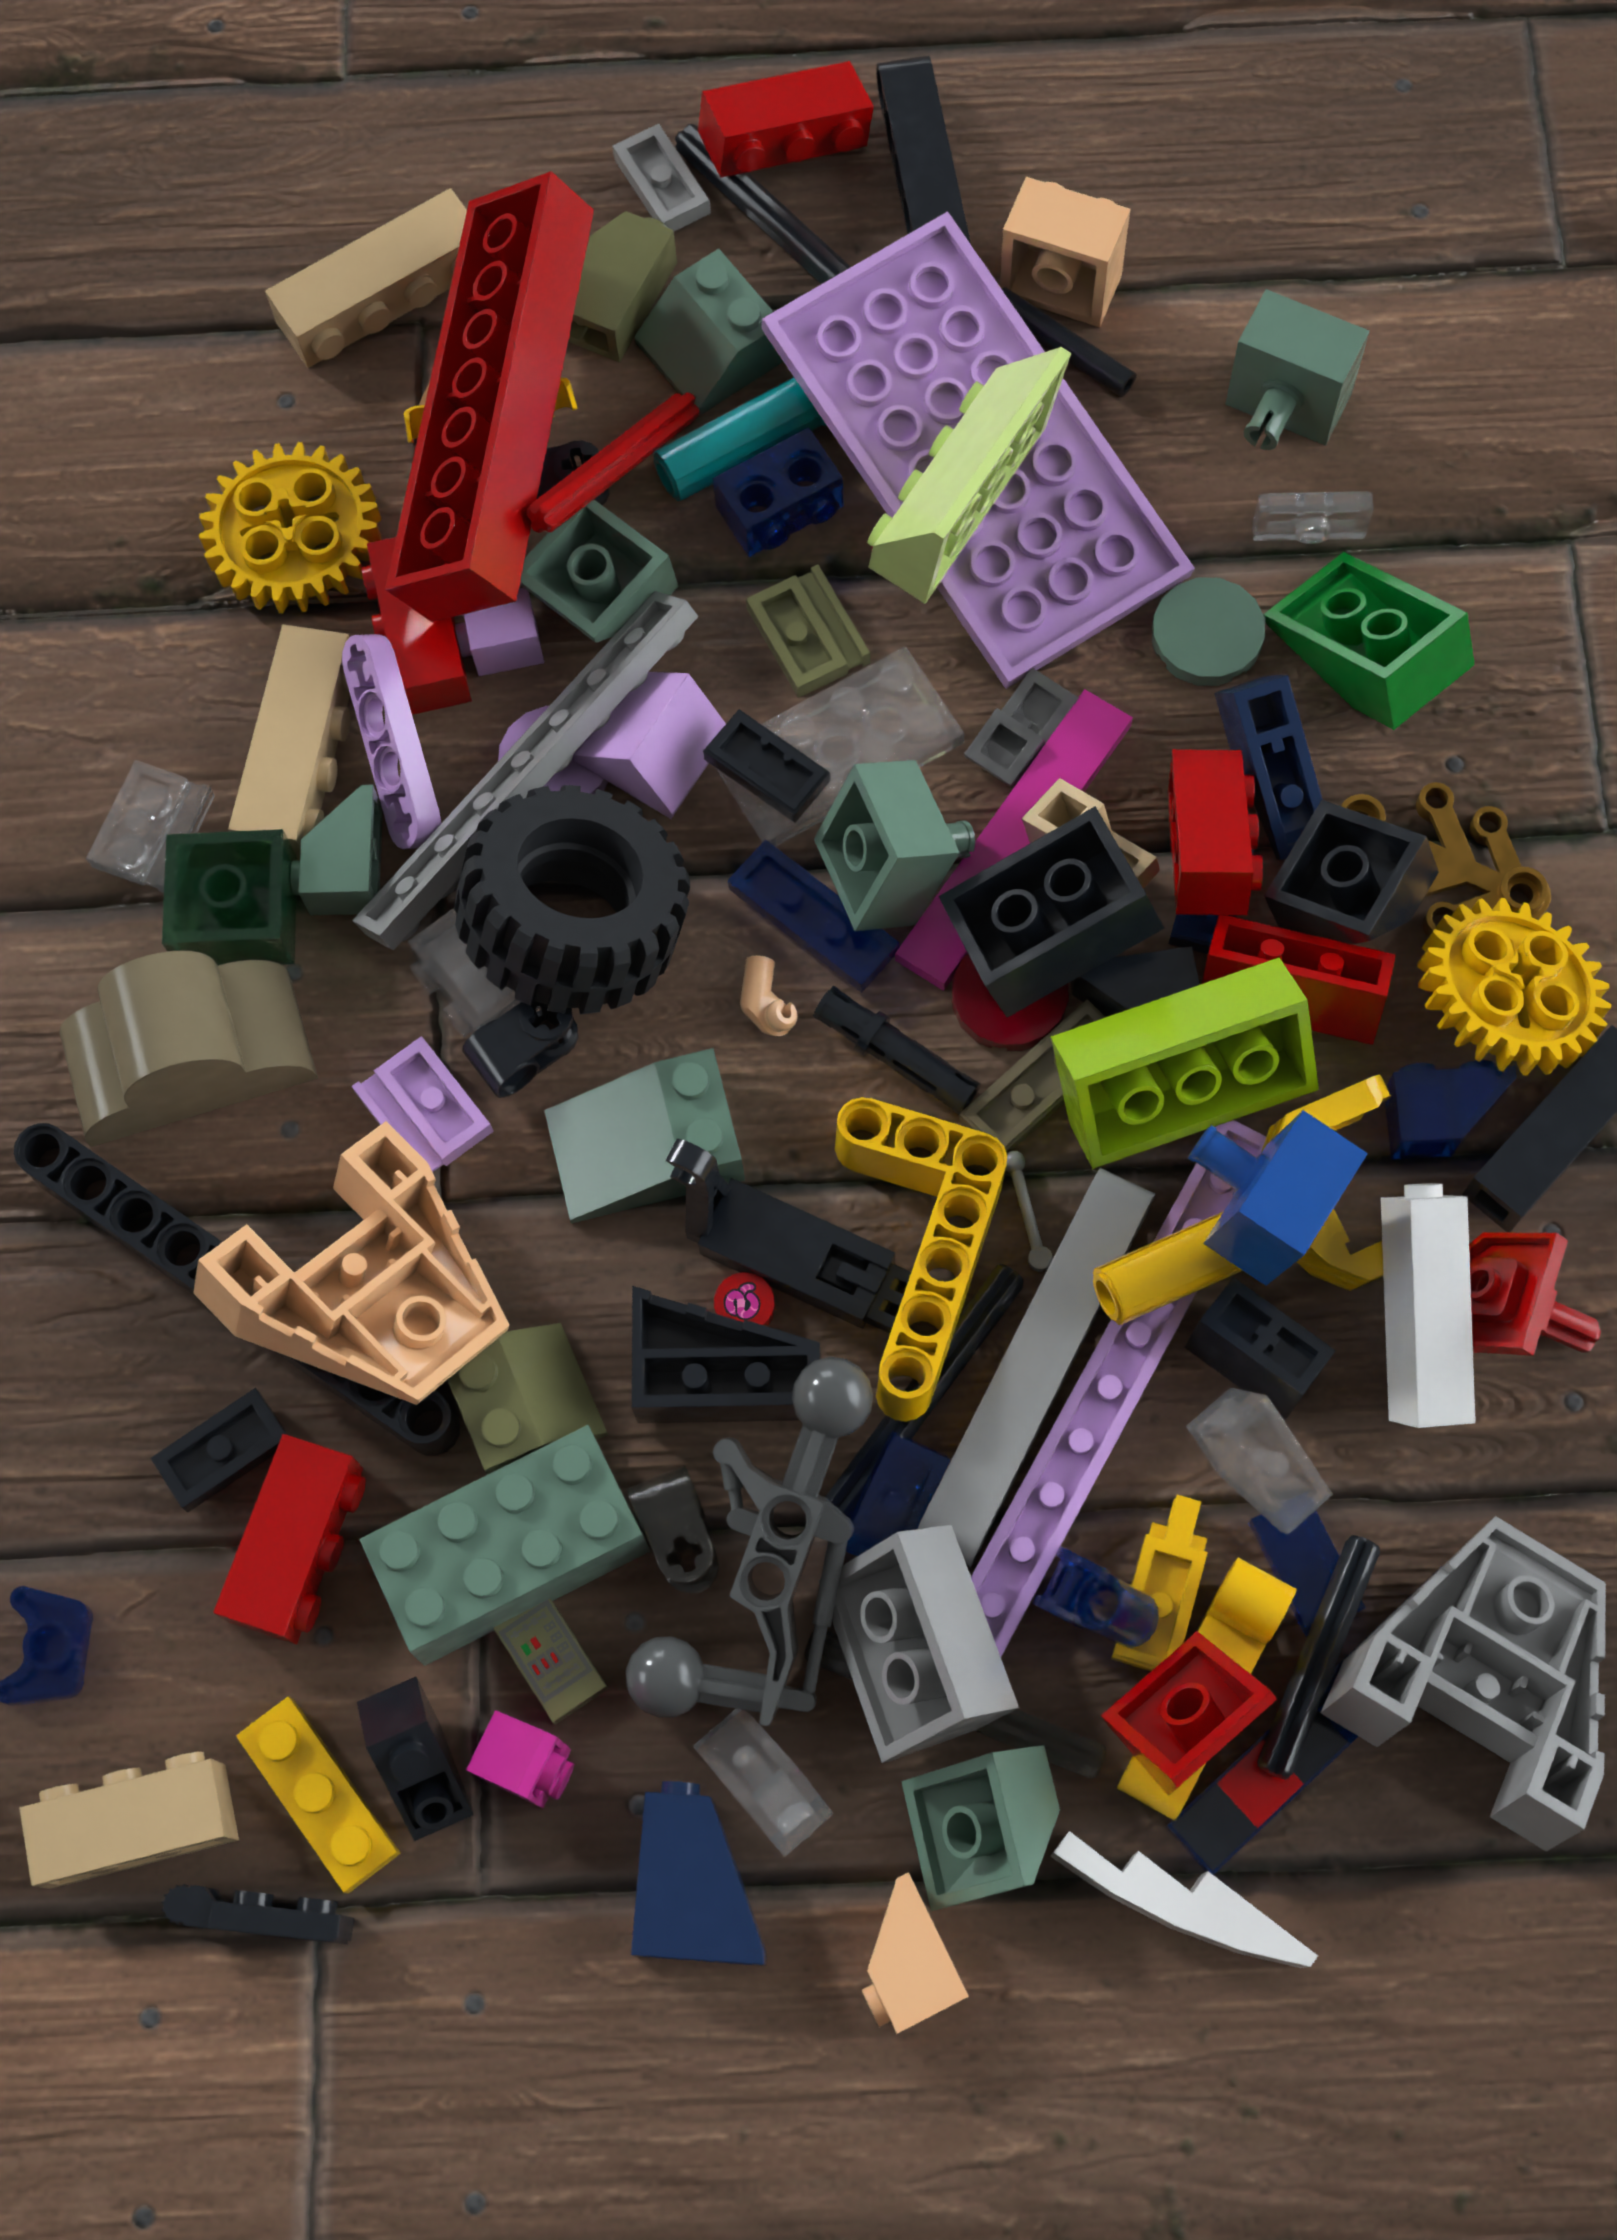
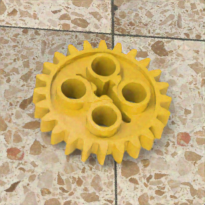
[199,442,382,613]
[1417,898,1611,1076]

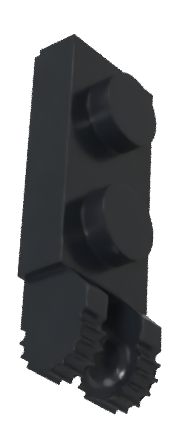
[161,1884,355,1944]

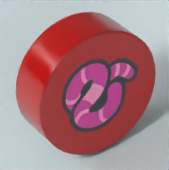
[714,1272,775,1327]

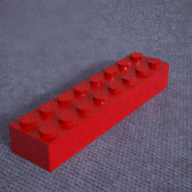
[385,171,594,622]

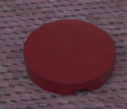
[952,954,1069,1051]

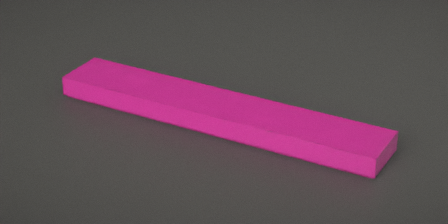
[895,689,1133,991]

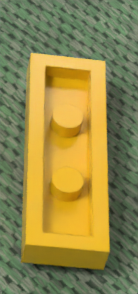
[236,1696,401,1894]

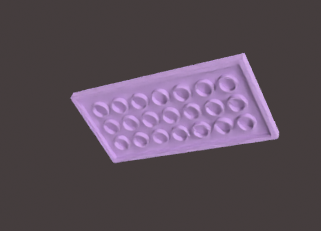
[761,212,1195,689]

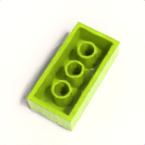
[1051,957,1319,1169]

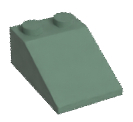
[544,1048,745,1224]

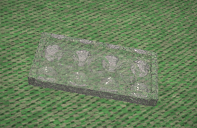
[715,646,964,851]

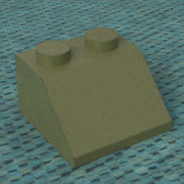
[448,1323,608,1474]

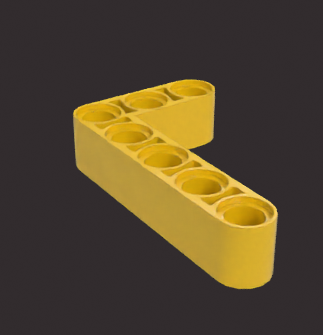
[835,1097,1007,1421]

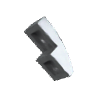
[964,668,1079,788]

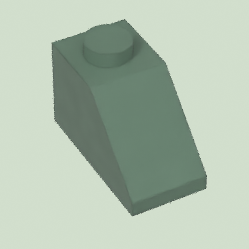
[291,785,383,915]

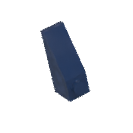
[1214,675,1323,861]

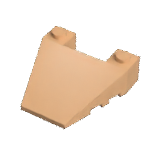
[193,1121,510,1405]

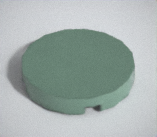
[1152,577,1265,686]

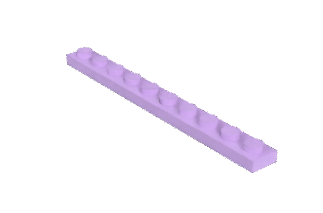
[971,1120,1266,1657]

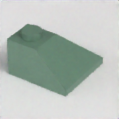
[901,1745,1060,1911]

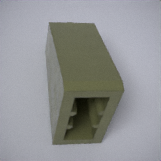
[568,211,677,363]

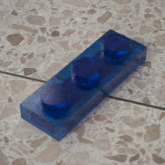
[728,839,899,993]

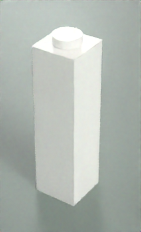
[1381,1183,1475,1428]

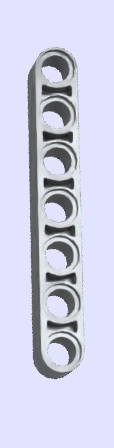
[918,1168,1155,1567]

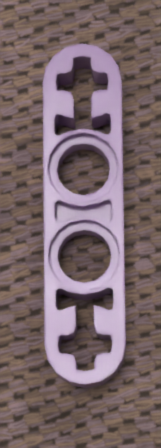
[342,634,441,849]

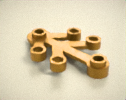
[1341,782,1551,937]

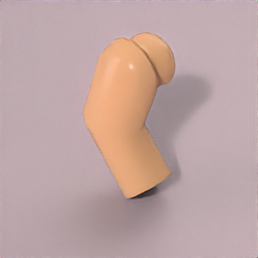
[740,955,798,1036]

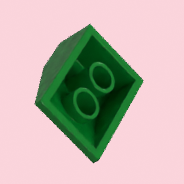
[1263,552,1475,730]

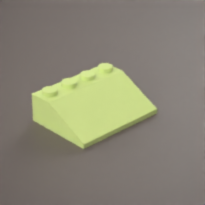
[867,347,1071,604]

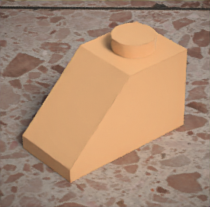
[862,1872,969,2034]

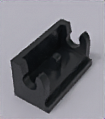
[1184,1277,1336,1420]

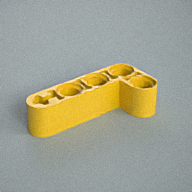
[1117,1558,1297,1821]

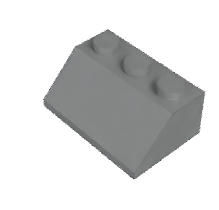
[818,1525,1019,1763]

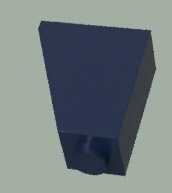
[631,1781,767,1966]

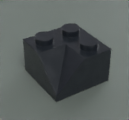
[1264,800,1439,944]

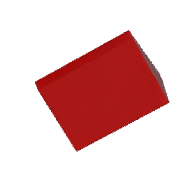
[1101,1631,1277,1796]

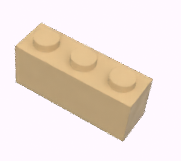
[19,1752,239,1889]

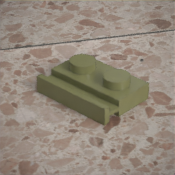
[746,564,871,698]

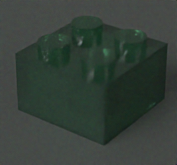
[162,829,297,966]

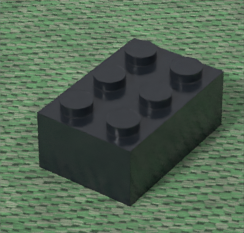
[938,806,1165,1018]

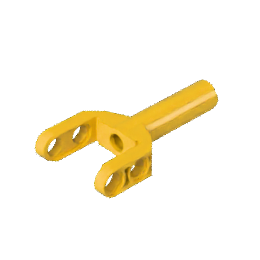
[1093,1075,1391,1325]

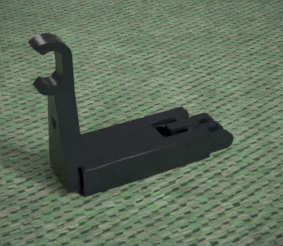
[666,1138,911,1333]

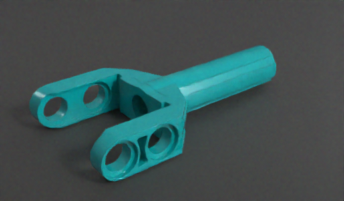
[653,376,827,502]

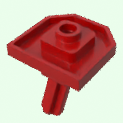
[1469,1232,1601,1356]

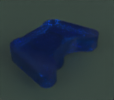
[0,1586,93,1706]

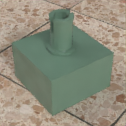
[1225,289,1370,450]
[814,760,975,931]

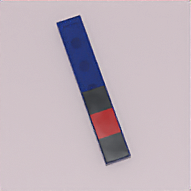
[1166,1566,1442,1875]

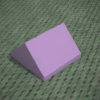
[573,672,726,819]

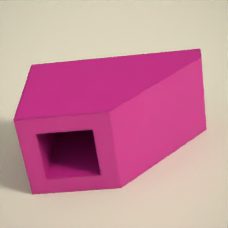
[466,1710,574,1808]

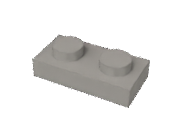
[612,123,711,231]

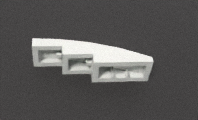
[1050,1831,1318,1968]

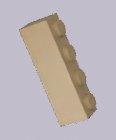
[265,188,467,368]
[228,624,350,861]

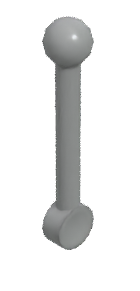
[1006,1151,1053,1272]

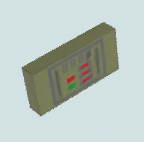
[493,1599,609,1724]

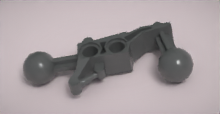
[626,1357,873,1726]

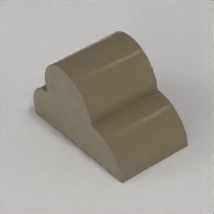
[59,951,318,1147]

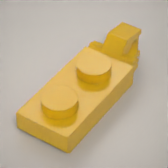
[1111,1494,1208,1671]

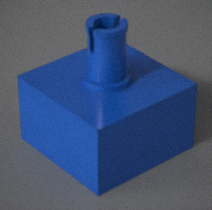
[1188,1110,1368,1286]

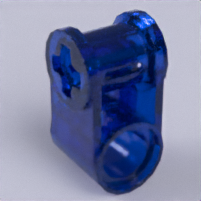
[1032,1546,1159,1648]

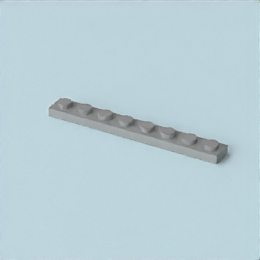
[352,591,698,951]

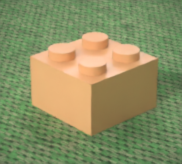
[1000,177,1130,327]

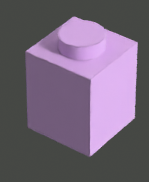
[455,588,544,676]

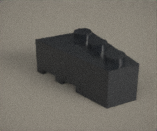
[632,1286,821,1423]

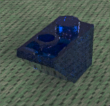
[1385,1060,1517,1159]

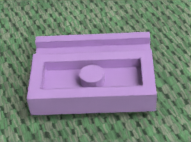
[352,1036,494,1172]

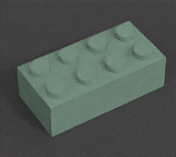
[359,1425,650,1666]

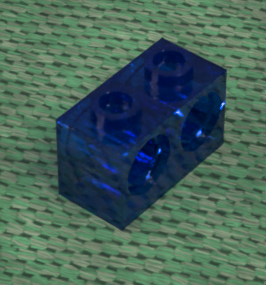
[713,427,844,557]

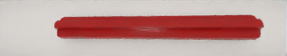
[526,392,700,533]

